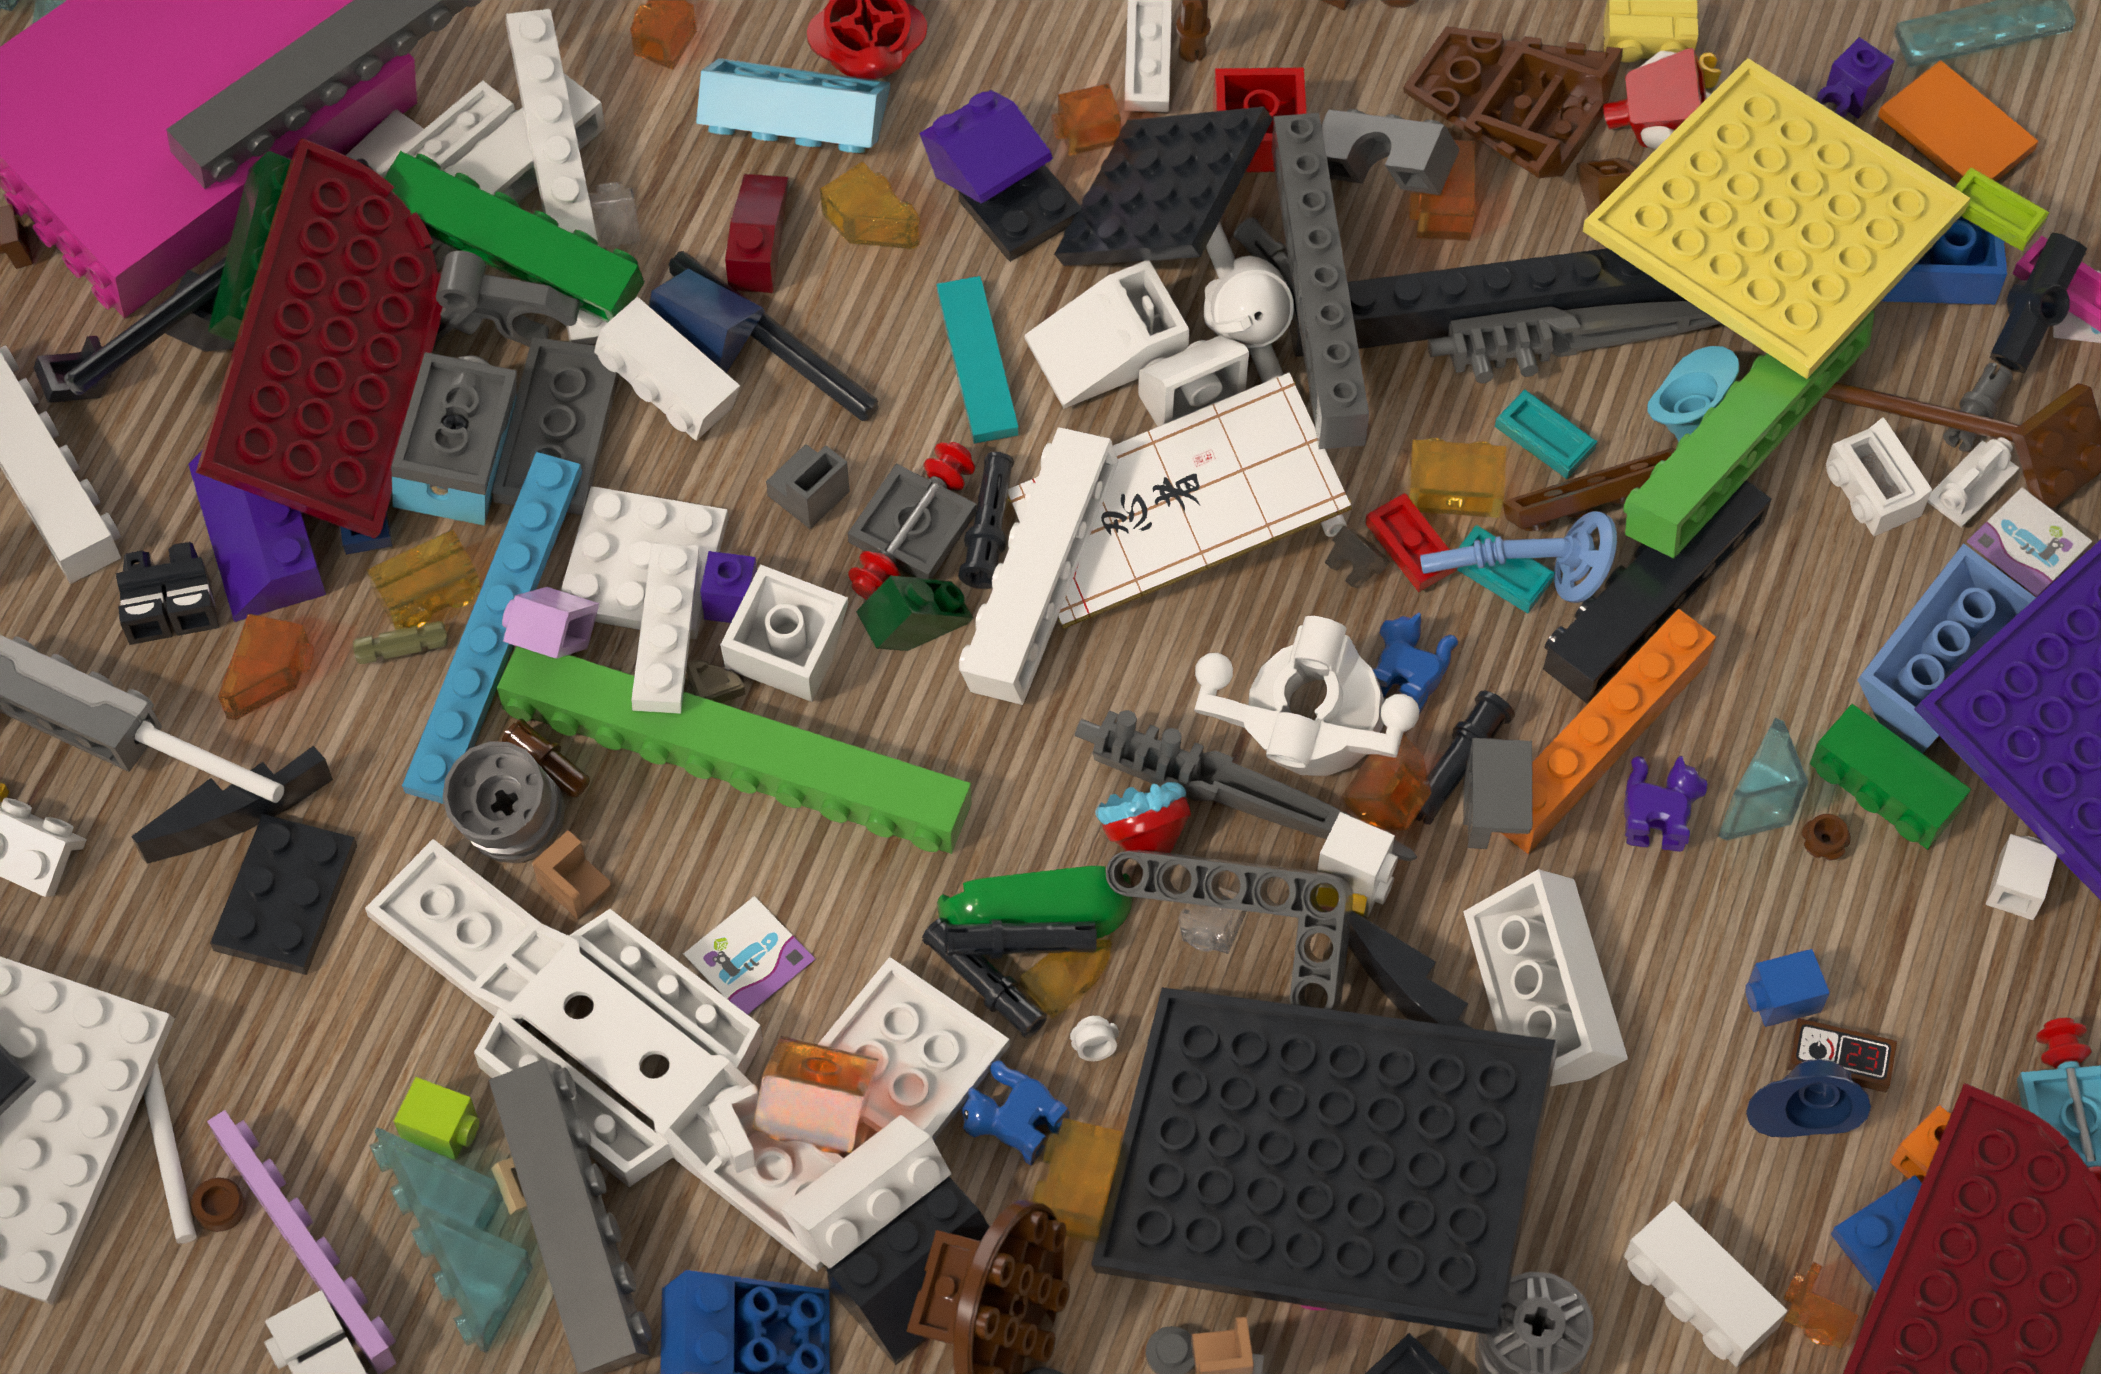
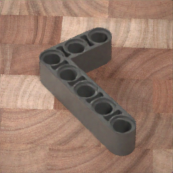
[1106,850,1353,1010]

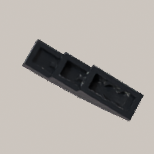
[131,745,333,864]
[1348,911,1474,1029]

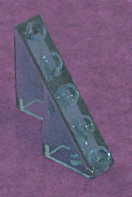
[369,1127,533,1353]

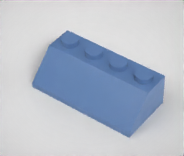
[1857,543,2036,754]

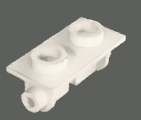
[1927,437,2019,528]

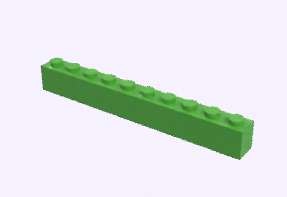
[497,646,972,854]

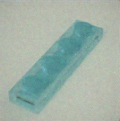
[1893,0,2076,68]

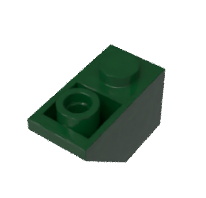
[856,576,973,651]

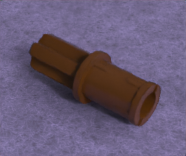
[1176,0,1211,63]
[502,719,590,798]

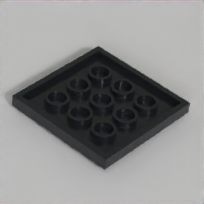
[1054,107,1273,266]

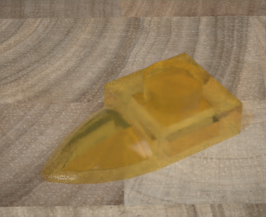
[1020,940,1112,1019]

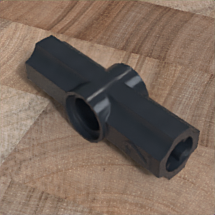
[1990,233,2087,373]

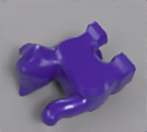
[1624,756,1708,852]

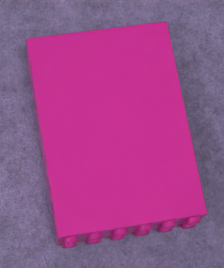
[0,0,417,319]

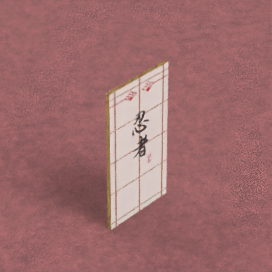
[1008,373,1352,629]

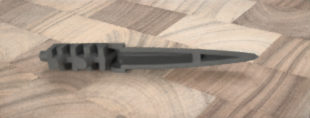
[1428,301,1721,383]
[1075,710,1417,861]

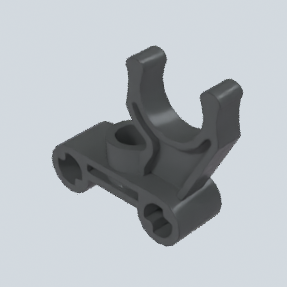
[434,251,581,348]

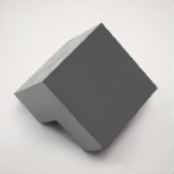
[766,444,850,529]

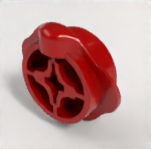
[807,0,927,80]

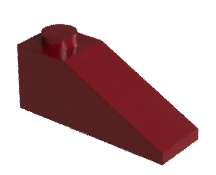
[725,174,789,293]

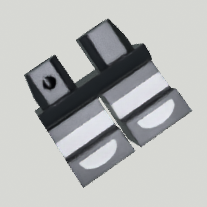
[116,542,219,645]

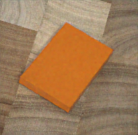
[1878,60,2039,183]

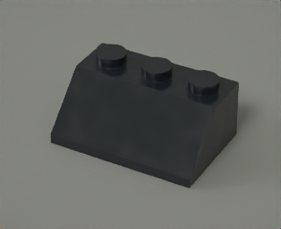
[826,1177,990,1365]

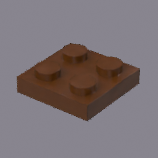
[2011,383,2101,510]

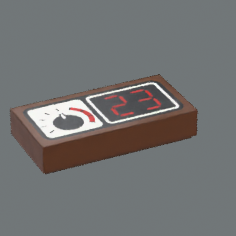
[1787,1018,1897,1093]

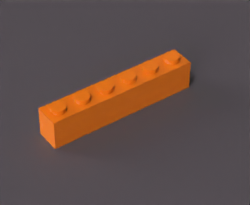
[1501,609,1716,855]

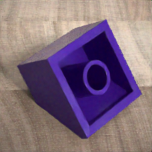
[919,90,1053,204]

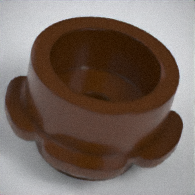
[1802,814,1851,861]

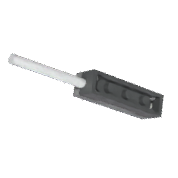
[0,635,284,803]

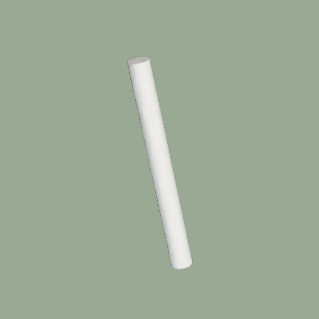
[143,1061,197,1243]

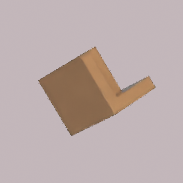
[532,830,612,919]
[1191,1317,1254,1374]

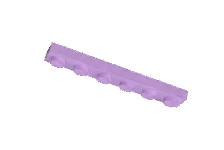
[207,1110,396,1374]

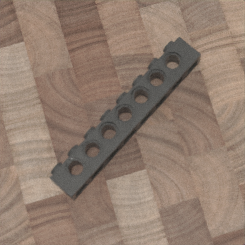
[1271,113,1369,449]

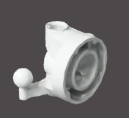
[1194,616,1419,776]

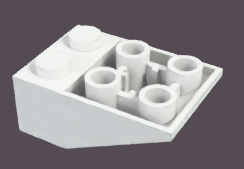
[1025,260,1189,409]

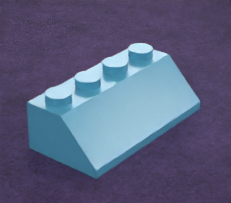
[696,58,890,153]

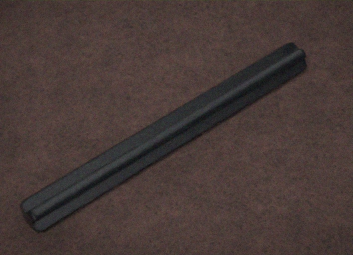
[668,251,878,421]

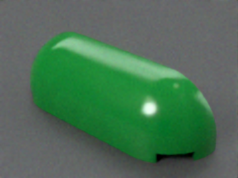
[937,866,1133,939]

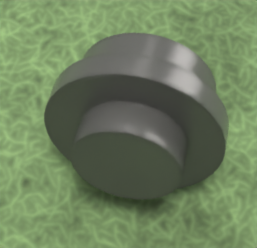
[1146,1326,1195,1374]

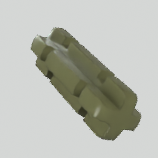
[353,621,448,664]

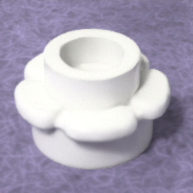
[1070,1016,1119,1061]

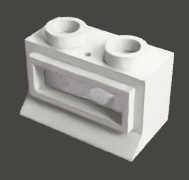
[1826,417,1932,537]

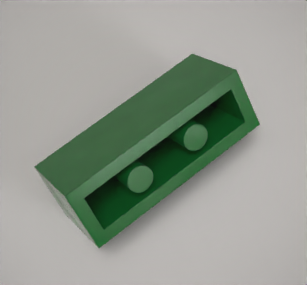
[1809,704,1971,850]

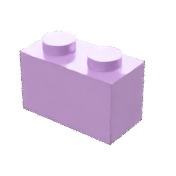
[502,587,599,659]

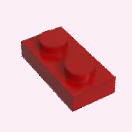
[1365,493,1458,593]

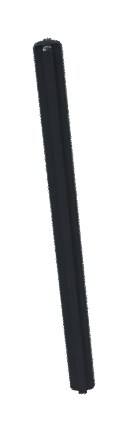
[64,159,374,395]

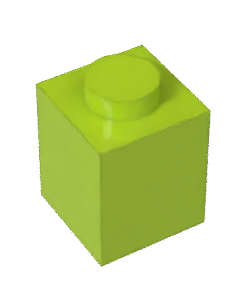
[394,1077,479,1160]

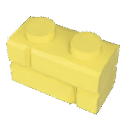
[1604,0,1698,63]

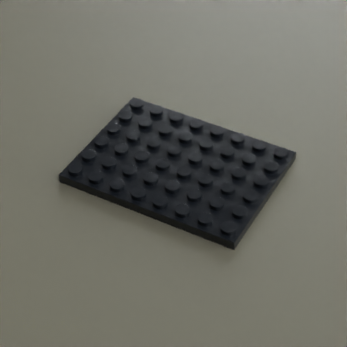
[1091,987,1558,1336]

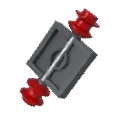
[848,442,976,600]

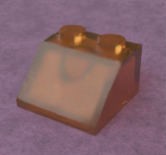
[752,1036,879,1153]

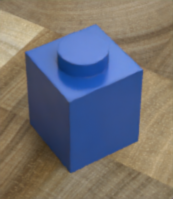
[1745,949,1830,1027]

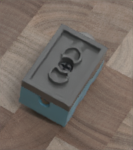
[391,352,517,526]

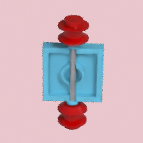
[2017,1018,2101,1185]

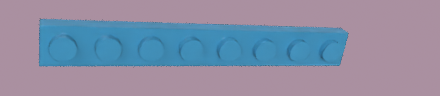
[402,452,583,804]

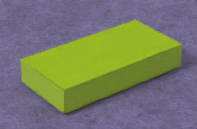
[1955,167,2050,252]

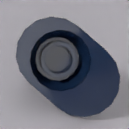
[1746,1059,1871,1138]

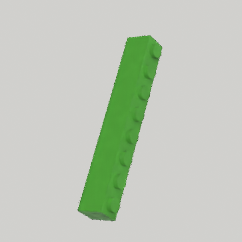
[1623,310,1875,558]

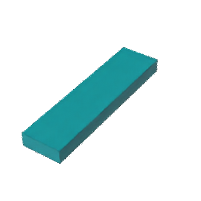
[936,276,1019,444]

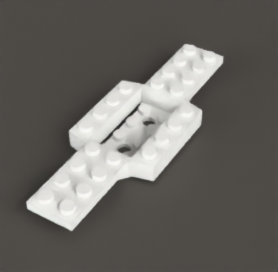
[365,839,843,1272]

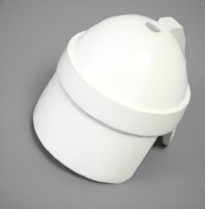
[1204,256,1294,348]

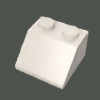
[1138,335,1249,427]
[720,564,848,702]

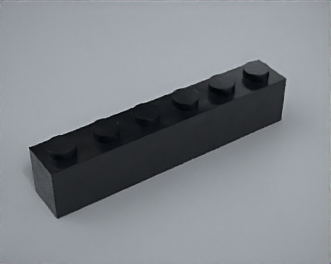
[1543,480,1772,704]

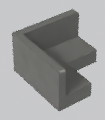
[1463,738,1532,849]

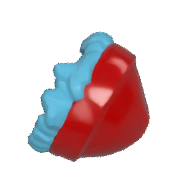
[1095,782,1191,853]

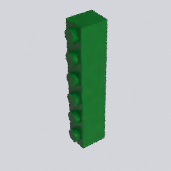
[384,151,645,323]

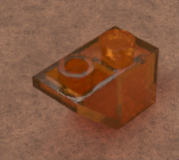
[1341,729,1431,830]

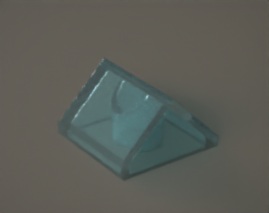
[1718,717,1808,841]

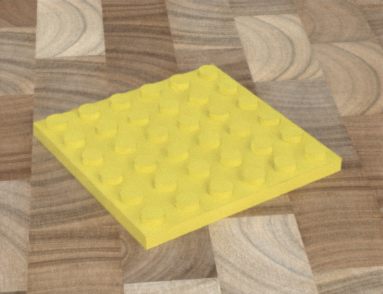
[1583,58,1971,379]

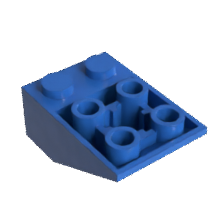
[660,1270,830,1374]

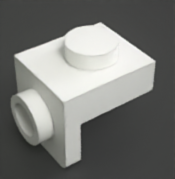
[708,1084,761,1174]

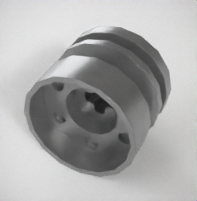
[442,741,565,863]
[1475,1272,1594,1374]

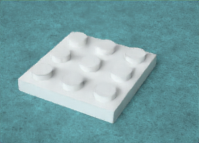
[561,486,728,639]
[798,957,1010,1141]

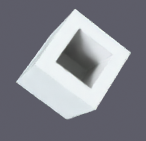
[1985,834,2057,920]

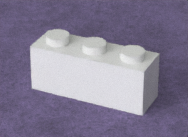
[594,297,740,441]
[780,1115,951,1268]
[1624,1201,1787,1367]

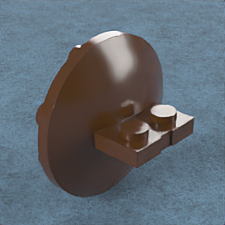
[907,1200,1070,1374]

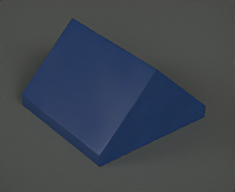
[649,269,765,373]

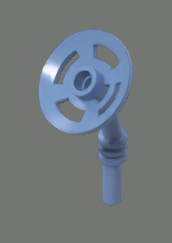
[1420,511,1617,603]

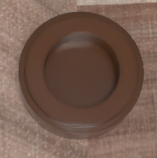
[191,1177,246,1232]

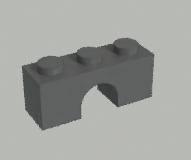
[1321,109,1460,195]

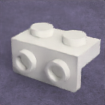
[0,798,86,897]

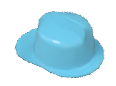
[1647,346,1739,442]

